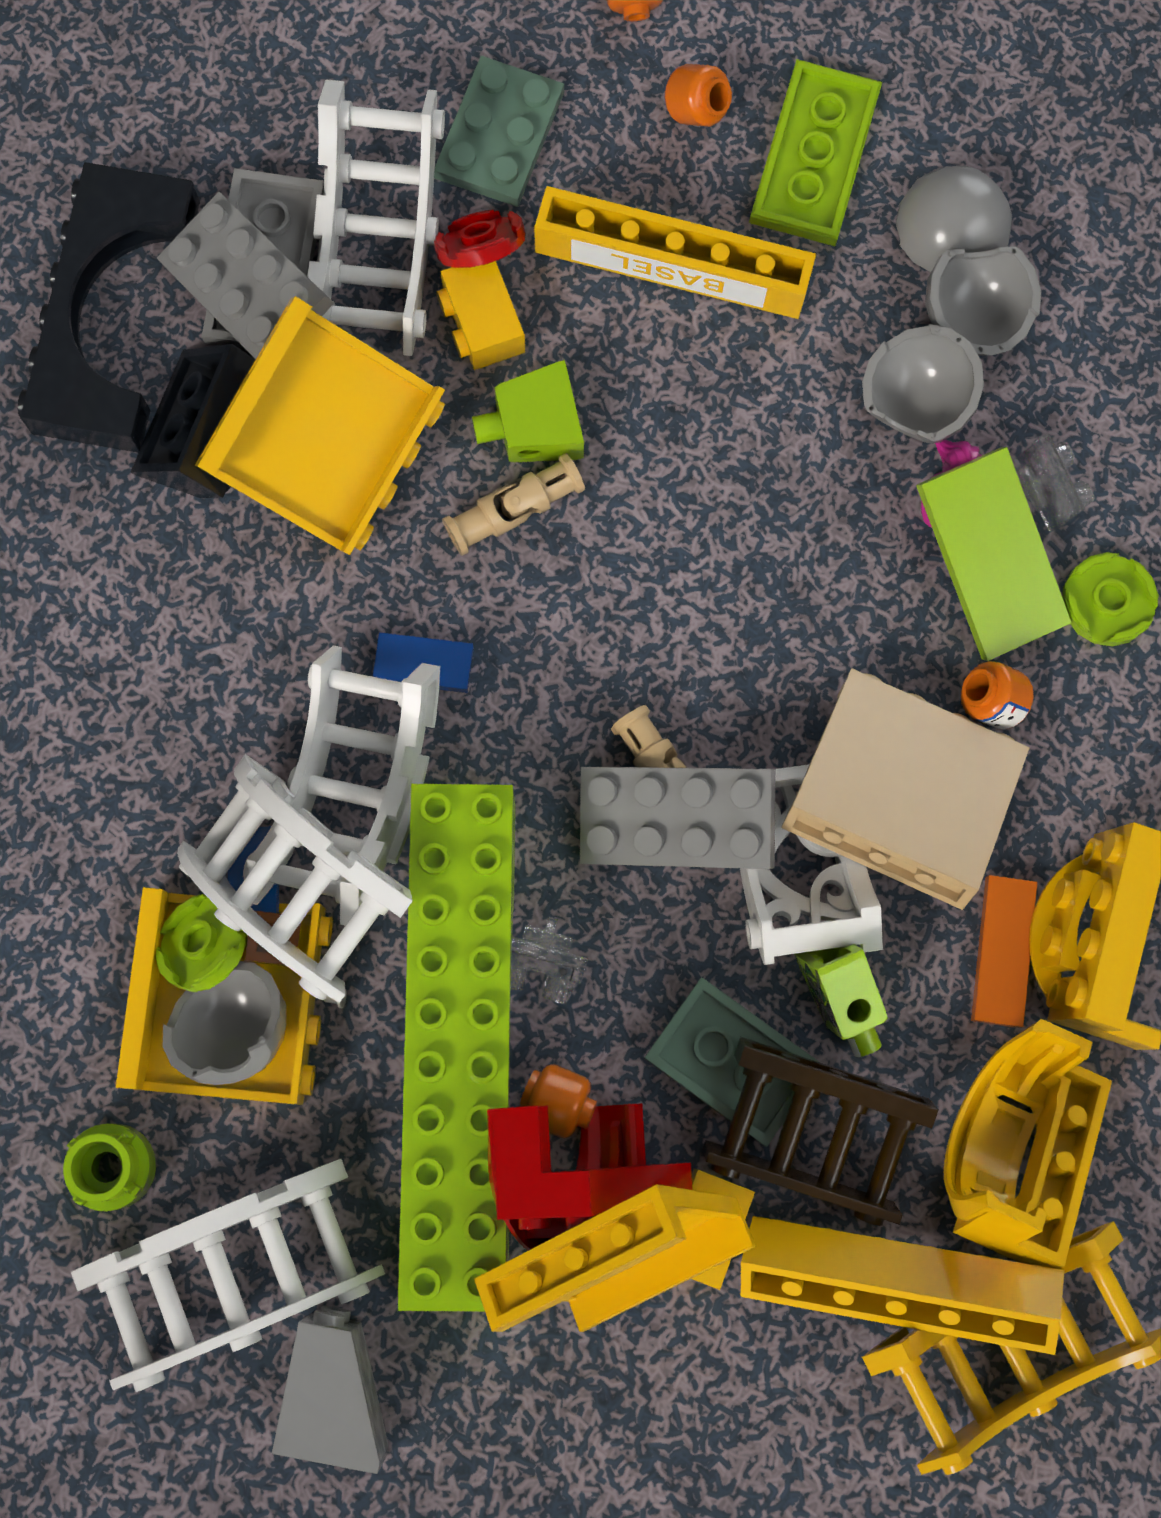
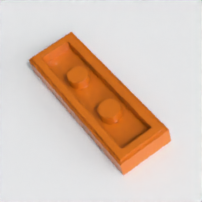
[971,875,1037,1028]

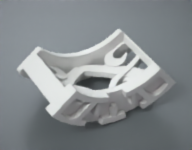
[740,764,883,965]

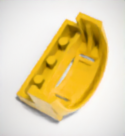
[1029,822,1161,1050]
[944,1019,1112,1269]

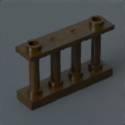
[702,1036,939,1226]

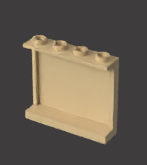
[781,668,1030,910]

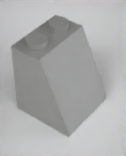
[272,1306,389,1474]

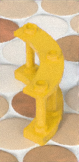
[862,1221,1161,1475]

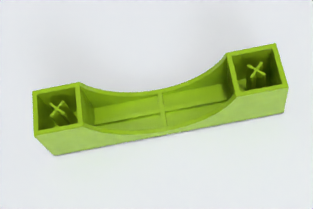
[398,784,516,1312]

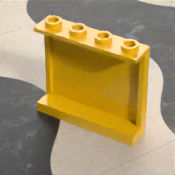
[195,296,445,555]
[115,887,333,1105]
[474,1184,756,1332]

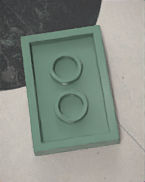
[434,56,564,207]
[643,977,819,1147]

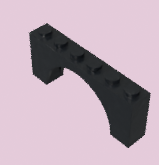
[18,162,200,453]

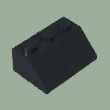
[131,344,255,498]

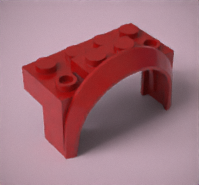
[487,1103,693,1251]

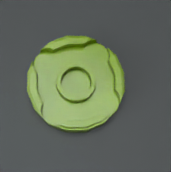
[1062,552,1159,646]
[155,894,247,992]

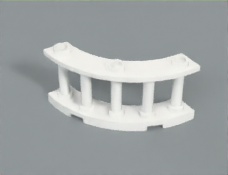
[307,80,445,356]
[243,646,440,926]
[177,754,413,1003]
[71,1159,385,1392]

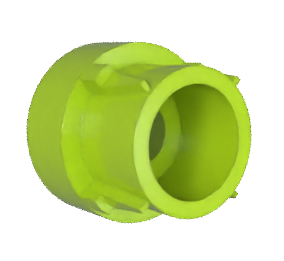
[63,1124,156,1211]

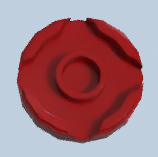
[434,210,526,268]

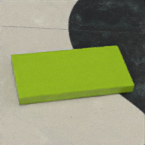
[749,59,882,246]
[916,447,1072,661]

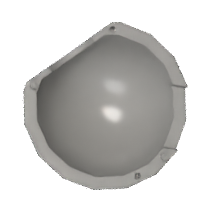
[896,165,1012,272]
[925,246,1041,356]
[862,324,984,444]
[163,961,286,1085]

